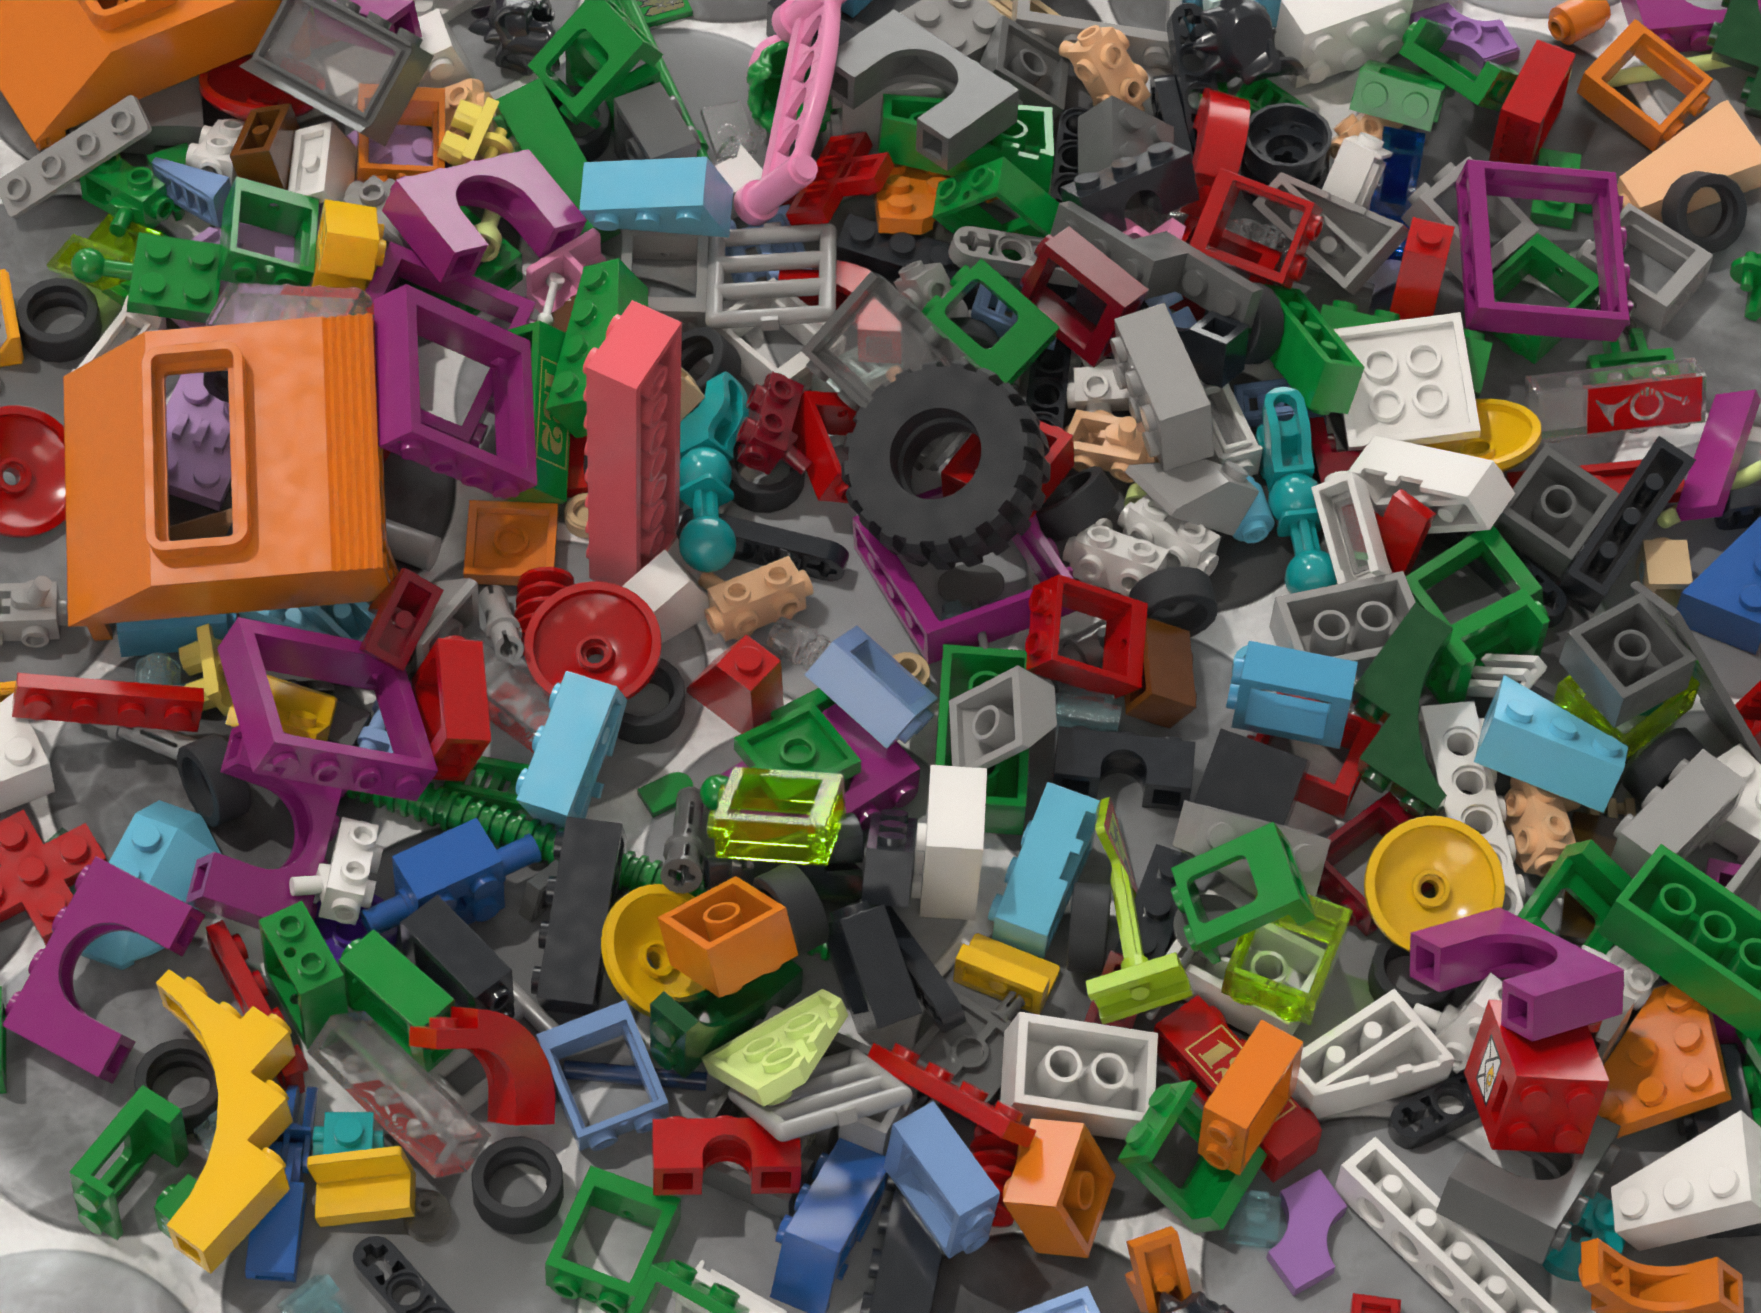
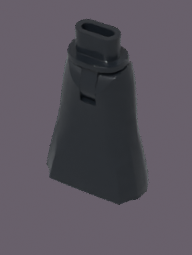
[703,812,864,903]

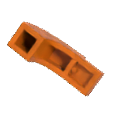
[1578,1238,1744,1313]

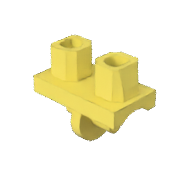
[436,97,513,166]
[178,623,233,716]

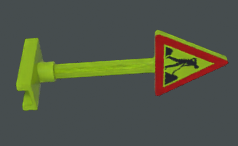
[1086,797,1193,1025]

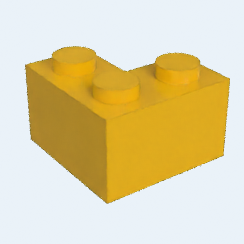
[309,199,386,303]

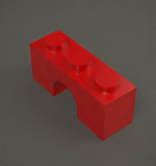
[652,1115,801,1195]

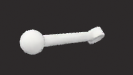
[536,272,565,326]

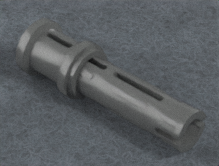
[660,786,705,894]

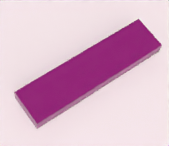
[1676,389,1761,521]

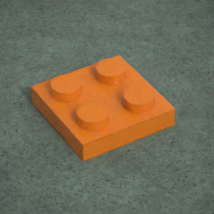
[463,500,559,586]

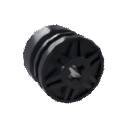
[1241,103,1332,209]

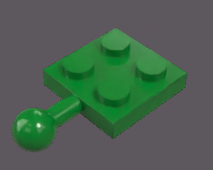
[71,232,221,325]
[700,701,861,811]

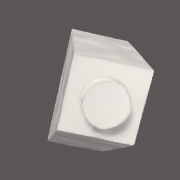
[601,549,709,657]

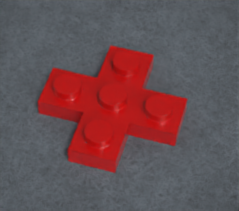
[782,132,895,226]
[0,809,108,946]

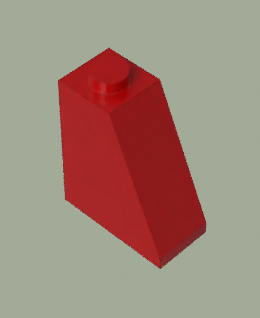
[1390,217,1455,320]
[686,634,784,734]

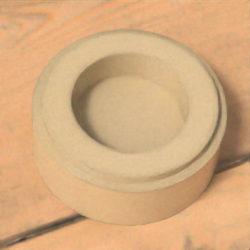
[564,493,589,538]

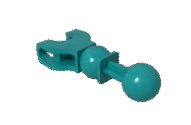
[679,371,749,573]
[1255,387,1338,594]

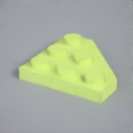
[701,989,848,1106]

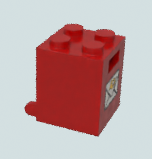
[1464,999,1609,1154]

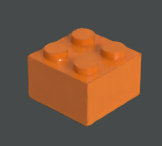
[657,876,798,998]
[1003,1119,1116,1258]

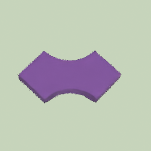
[1409,2,1520,70]
[1266,1169,1347,1296]

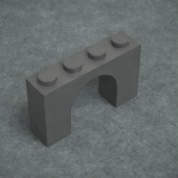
[829,10,1019,171]
[1436,1115,1621,1265]

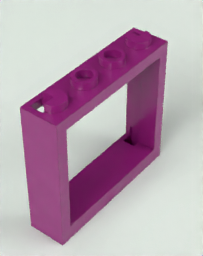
[1456,159,1633,342]
[354,241,536,448]
[374,284,537,499]
[852,486,1075,665]
[217,617,438,801]

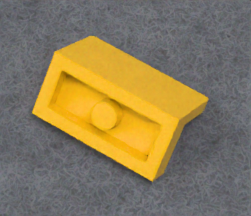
[953,933,1060,1015]
[307,1146,416,1227]

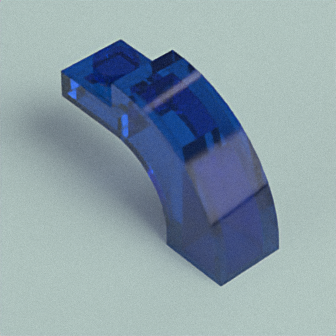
[1369,126,1426,261]

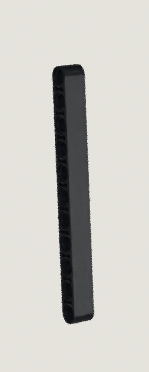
[1026,107,1088,429]

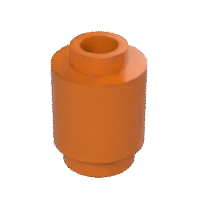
[1548,0,1611,45]

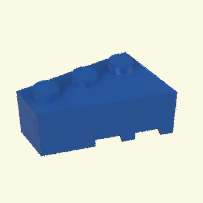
[1676,516,1761,655]
[770,1138,888,1313]

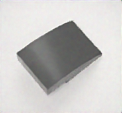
[980,15,1070,126]
[67,75,204,155]

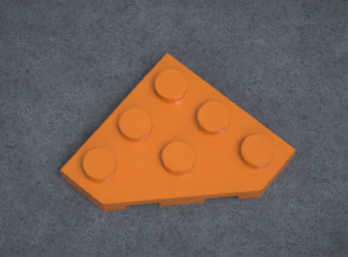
[873,163,999,235]
[1597,983,1732,1138]

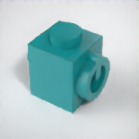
[313,1112,384,1156]

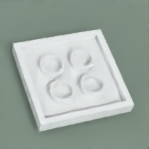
[1333,312,1480,451]

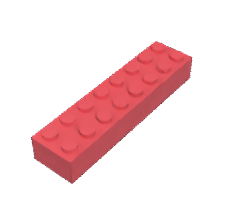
[583,300,682,586]

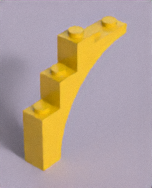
[156,969,296,1274]

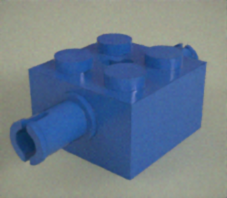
[360,818,542,934]

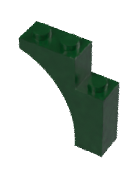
[1707,0,1761,119]
[1351,603,1453,818]
[650,960,803,1079]

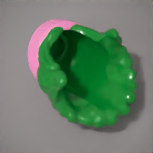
[746,35,836,143]

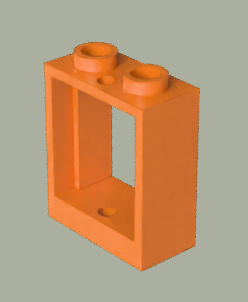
[1577,19,1713,152]
[357,84,445,183]
[1197,1019,1304,1176]

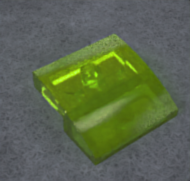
[46,214,164,291]

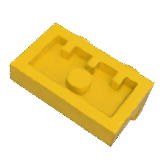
[225,675,338,741]

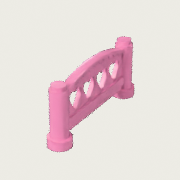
[734,0,847,226]

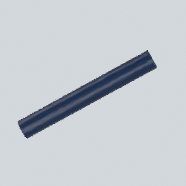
[563,1060,708,1091]

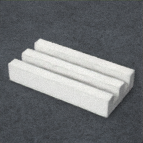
[1467,653,1547,698]

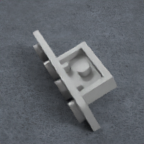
[0,95,152,219]

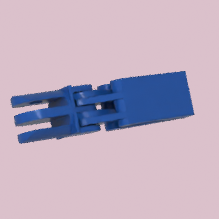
[245,1084,318,1283]

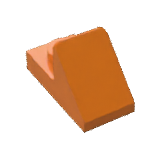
[1125,1226,1192,1313]

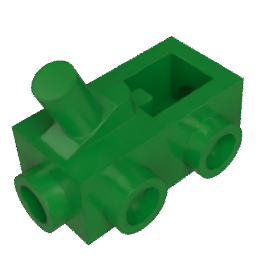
[80,153,174,237]

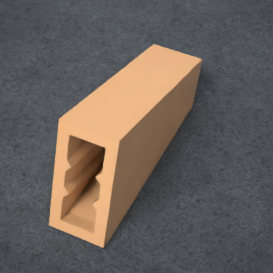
[1617,100,1761,223]

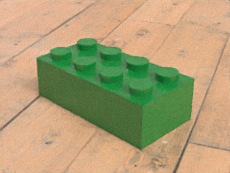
[935,644,1033,835]
[1597,844,1761,1042]

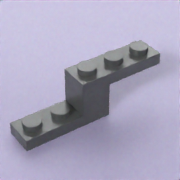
[1051,201,1263,329]

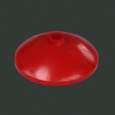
[199,55,327,121]
[0,405,66,538]
[524,581,662,700]

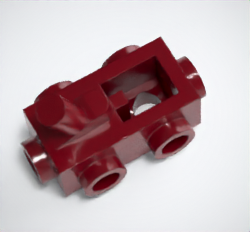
[736,371,813,475]

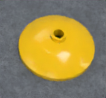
[1422,399,1542,472]
[1364,816,1505,952]
[601,884,705,1017]

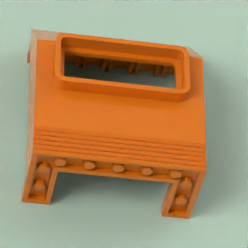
[0,0,312,151]
[63,313,399,641]

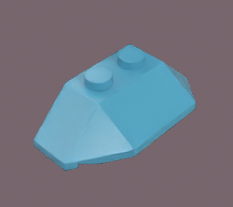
[81,800,221,970]

